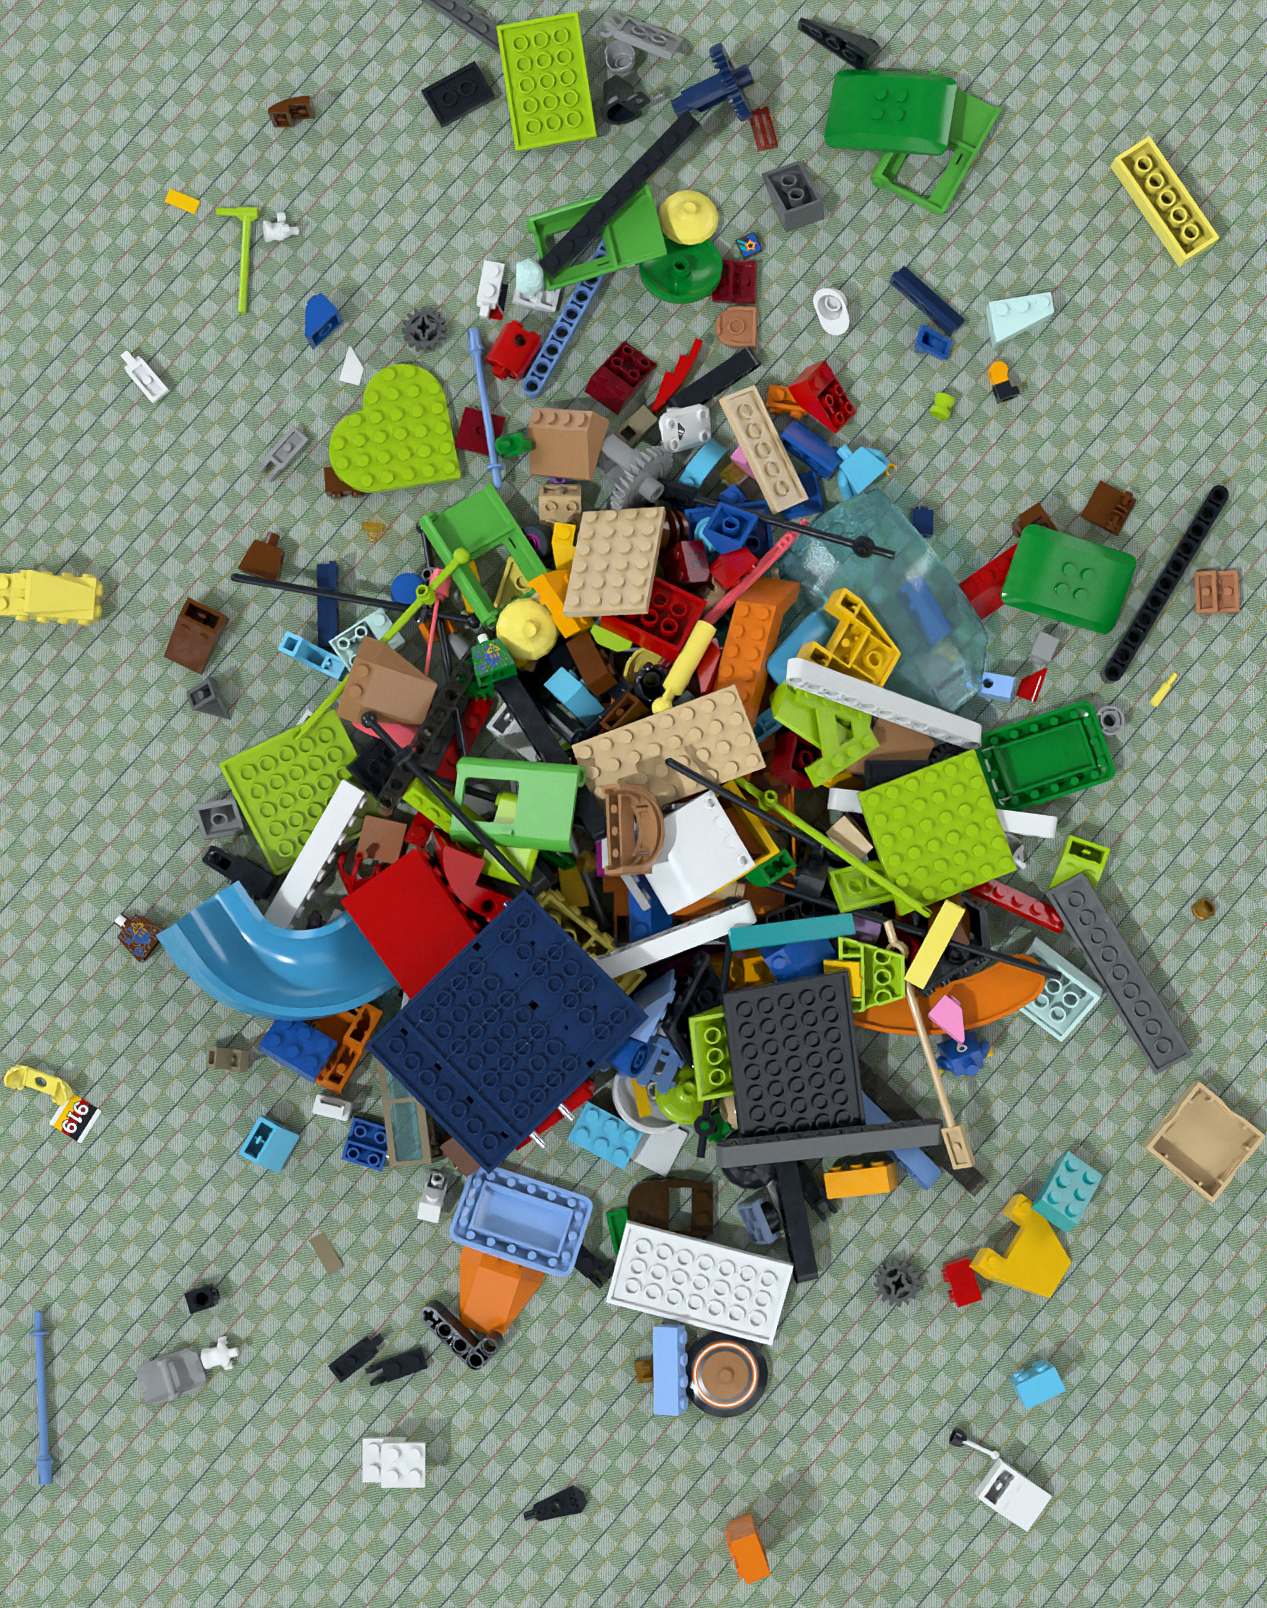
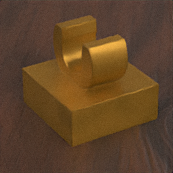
[634,1358,654,1384]

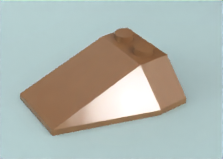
[335,635,438,725]

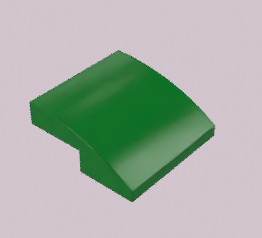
[538,850,577,871]

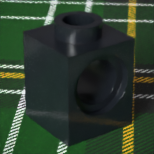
[184,1283,220,1314]

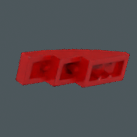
[652,338,703,416]

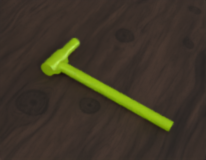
[216,206,259,314]

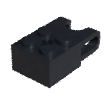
[202,846,279,901]

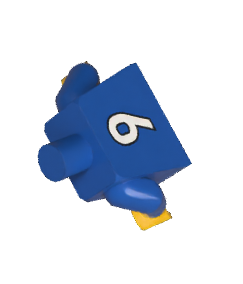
[936,1030,994,1077]

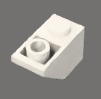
[417,1170,450,1223]

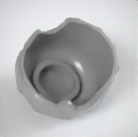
[604,39,636,74]

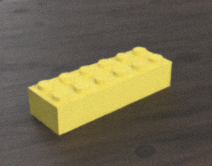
[1110,136,1219,268]

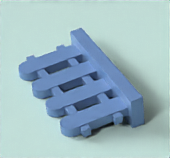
[598,1035,684,1094]

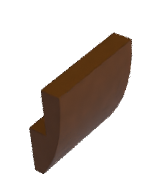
[268,95,315,128]

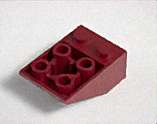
[584,341,657,416]

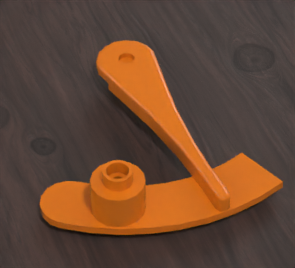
[853,901,1045,1036]

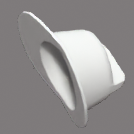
[813,287,850,335]

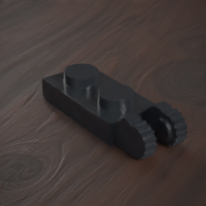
[798,1162,838,1222]
[574,1243,613,1289]
[365,1347,428,1386]

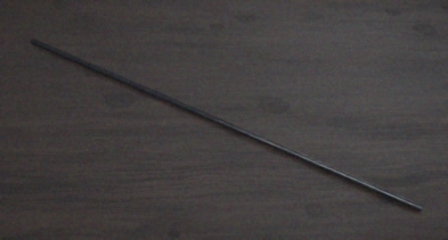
[425,772,1062,980]

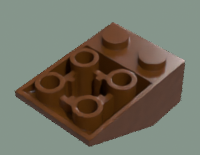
[164,597,230,675]

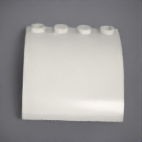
[634,790,755,915]

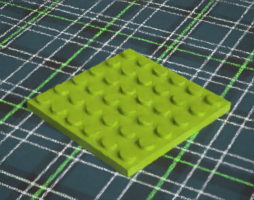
[218,708,389,876]
[856,749,1017,915]

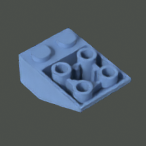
[630,969,676,1043]

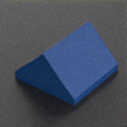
[702,502,759,555]

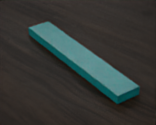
[728,913,856,951]

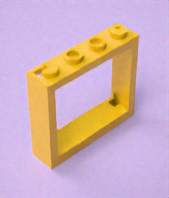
[711,779,780,896]

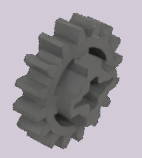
[402,306,447,353]
[874,1259,921,1307]

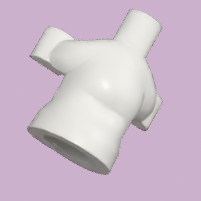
[263,212,299,242]
[201,1336,239,1370]

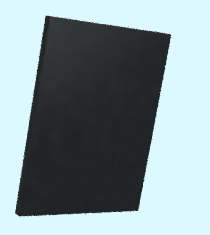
[721,969,866,1138]

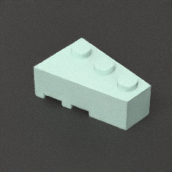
[985,292,1054,349]

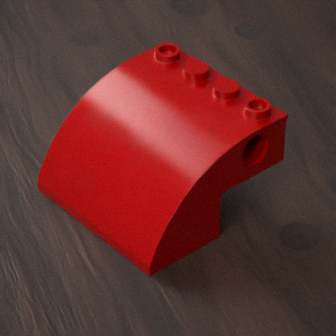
[432,827,513,922]

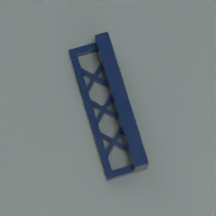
[889,266,965,337]
[317,561,339,648]

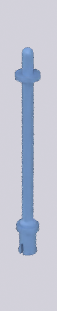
[467,328,505,489]
[29,1310,54,1485]

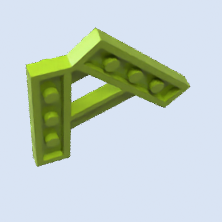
[794,688,880,787]

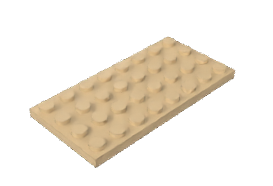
[572,684,766,816]

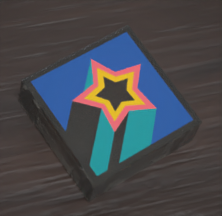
[735,232,763,260]

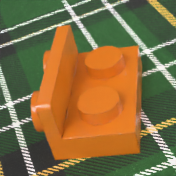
[766,384,808,419]

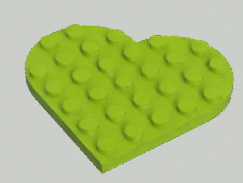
[329,364,461,493]

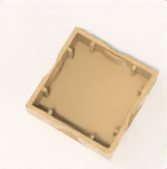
[1141,1081,1266,1203]

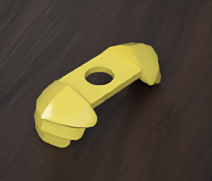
[4,1065,72,1107]

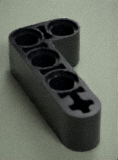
[419,1300,504,1371]

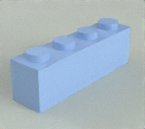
[653,1324,688,1416]

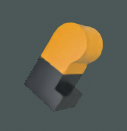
[987,361,1020,404]

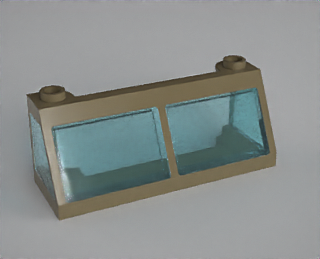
[377,1060,445,1167]

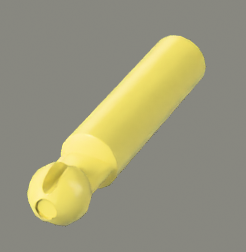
[652,620,716,714]

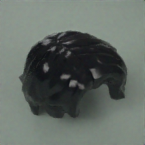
[634,662,669,703]

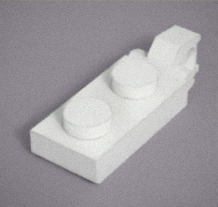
[477,260,505,320]
[120,350,170,404]

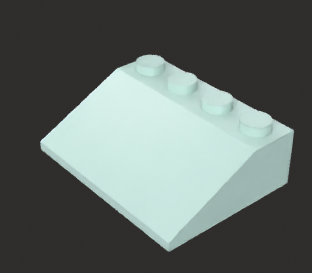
[1019,937,1103,1042]

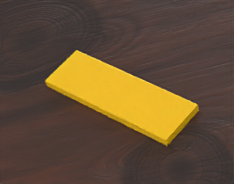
[631,1078,652,1117]

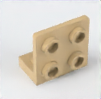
[539,484,582,533]

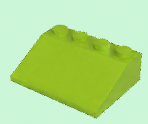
[688,1005,734,1102]

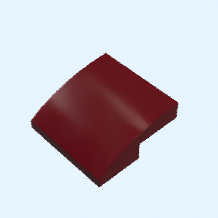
[712,260,757,304]

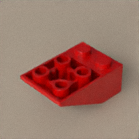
[787,360,856,434]
[708,545,758,590]

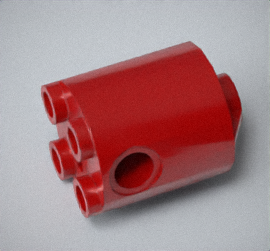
[485,320,541,381]

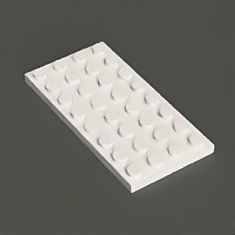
[606,1220,794,1345]

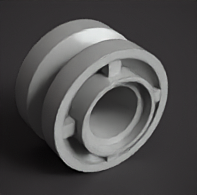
[1096,706,1125,737]

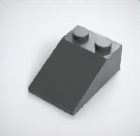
[762,161,824,232]

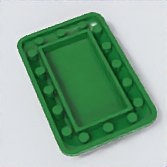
[824,70,957,156]
[1000,524,1137,634]
[975,701,1115,812]

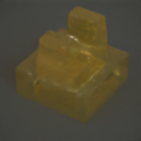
[361,521,386,542]

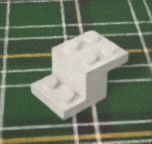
[363,1437,426,1488]

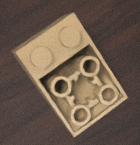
[825,813,874,860]

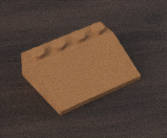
[528,408,609,481]

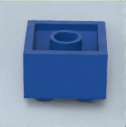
[305,292,343,350]

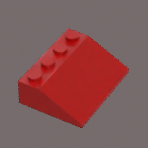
[600,576,707,663]

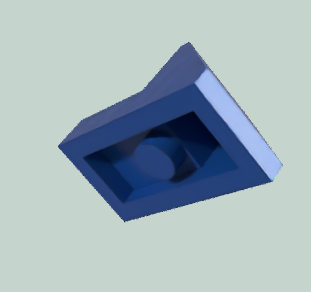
[915,325,952,360]

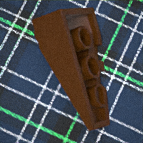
[703,750,789,810]

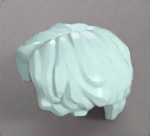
[516,258,544,296]

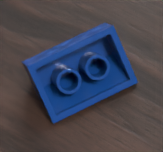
[780,420,843,481]
[629,876,672,941]

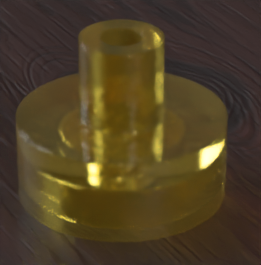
[577,851,596,873]

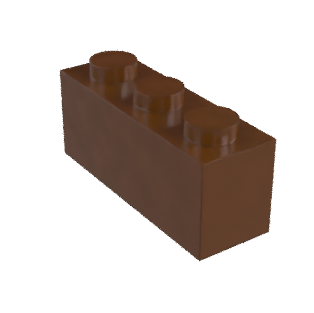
[566,630,618,697]

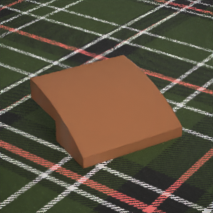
[1194,570,1240,614]

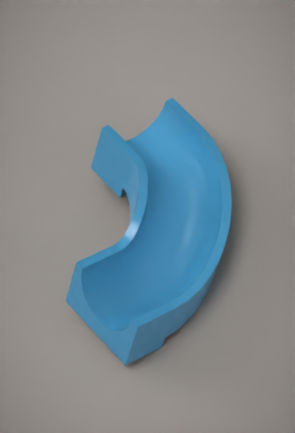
[156,880,398,1021]

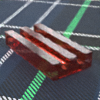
[749,106,778,152]

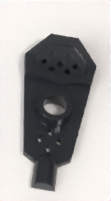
[523,1485,587,1521]

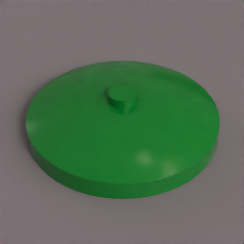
[639,233,722,304]

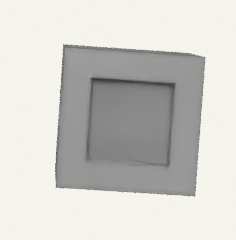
[1027,631,1060,666]

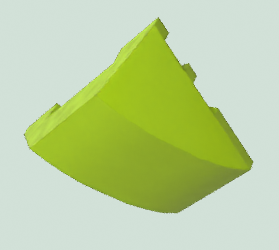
[838,936,905,1013]

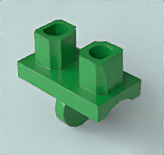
[494,433,532,459]

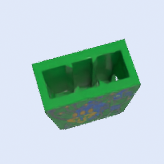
[471,634,517,687]

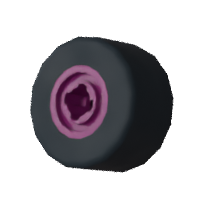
[521,524,553,561]

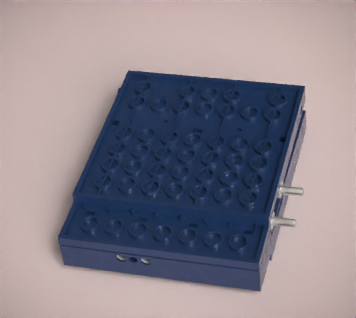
[365,890,649,1174]

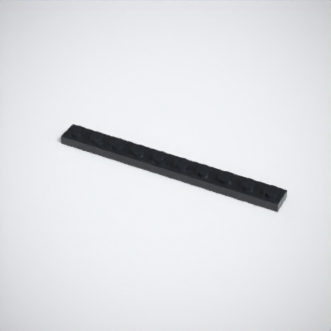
[539,110,702,279]

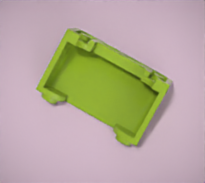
[480,790,539,886]

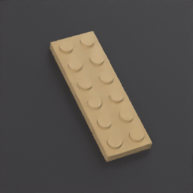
[719,385,809,515]

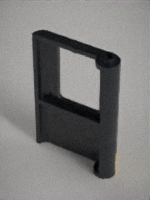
[516,635,635,747]

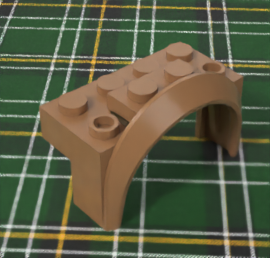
[601,783,665,876]

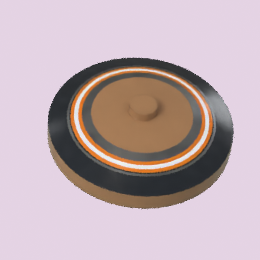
[685,1331,768,1418]

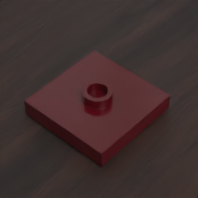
[455,407,506,457]

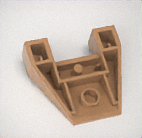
[844,717,935,775]

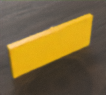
[164,189,200,215]

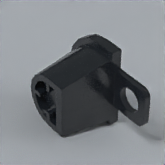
[601,75,651,125]

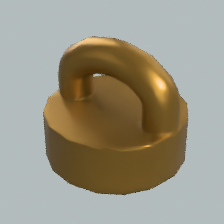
[1191,898,1215,921]

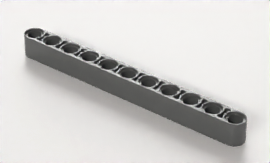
[716,1118,943,1168]

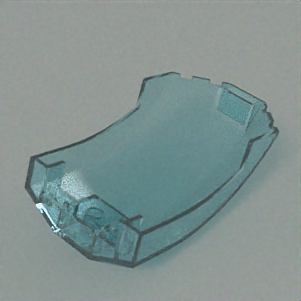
[777,487,989,713]

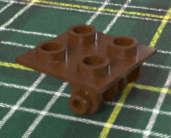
[1080,480,1137,536]

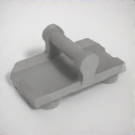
[136,1348,207,1405]

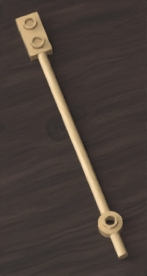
[883,920,976,1170]

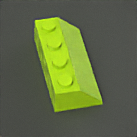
[769,678,853,749]

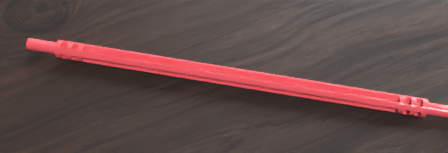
[599,518,809,734]

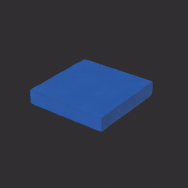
[782,471,825,520]

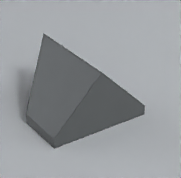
[186,677,231,720]

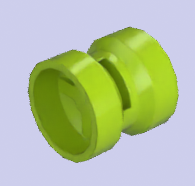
[929,392,955,420]

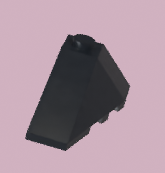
[797,17,881,70]

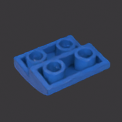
[341,1115,396,1172]

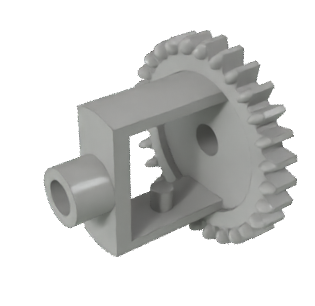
[598,434,673,511]

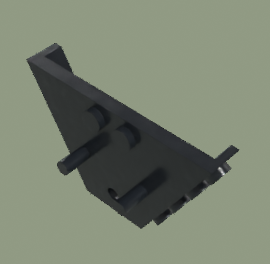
[910,892,990,998]
[660,950,720,1068]

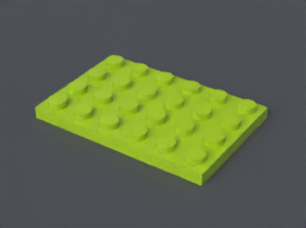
[496,11,597,152]

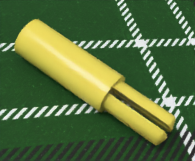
[1149,672,1178,707]

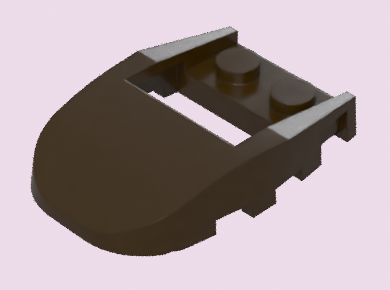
[628,1176,713,1237]

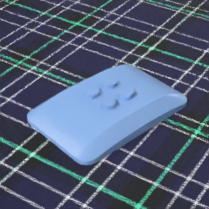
[449,1167,593,1277]

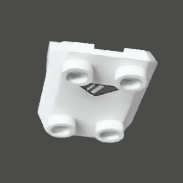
[659,404,712,454]

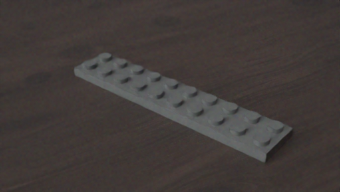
[1046,871,1193,1075]

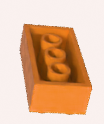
[725,1513,771,1585]

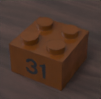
[1011,502,1058,538]

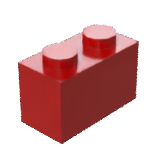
[940,1256,983,1308]

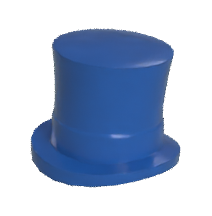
[391,573,429,605]

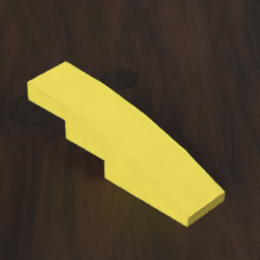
[904,899,966,989]

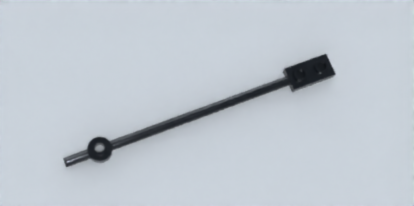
[657,477,896,560]
[694,899,741,1158]

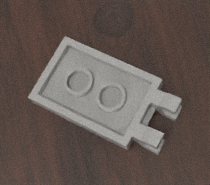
[600,10,683,61]

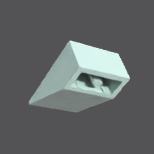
[329,608,405,672]

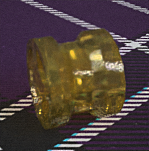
[718,461,745,487]

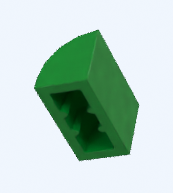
[744,848,797,887]

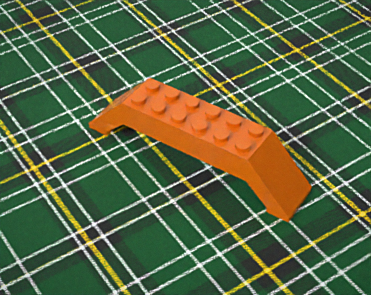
[712,577,801,782]

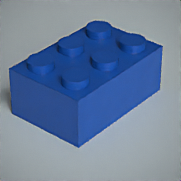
[259,1020,337,1084]

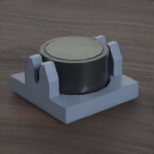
[737,1196,782,1245]

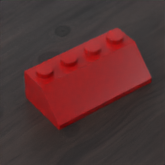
[951,542,1018,625]

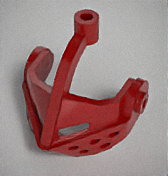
[337,851,383,894]

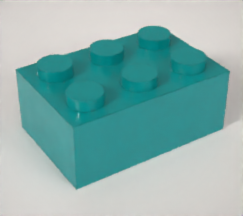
[1031,1151,1103,1233]

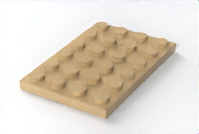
[563,507,666,618]

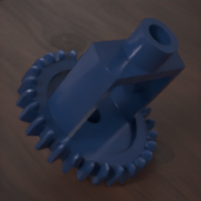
[671,43,755,122]

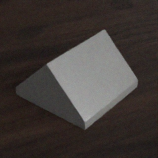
[193,798,245,839]

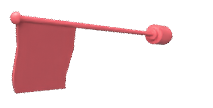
[352,568,451,759]

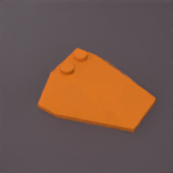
[460,1246,544,1335]

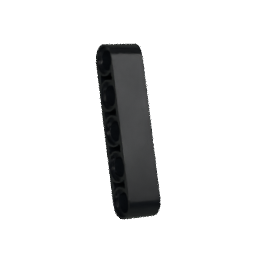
[666,346,762,408]
[754,886,836,925]

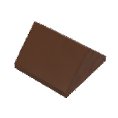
[928,893,970,946]

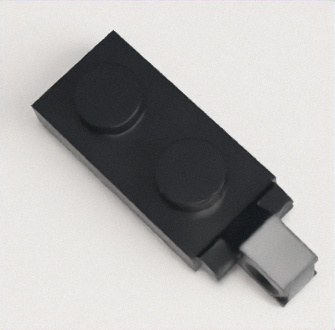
[328,1333,385,1383]

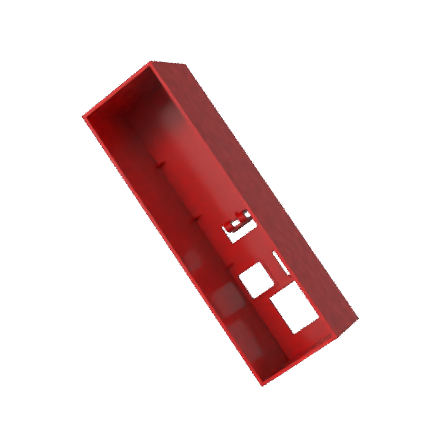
[340,847,596,1151]

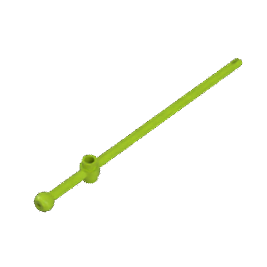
[293,547,470,742]
[733,776,932,918]

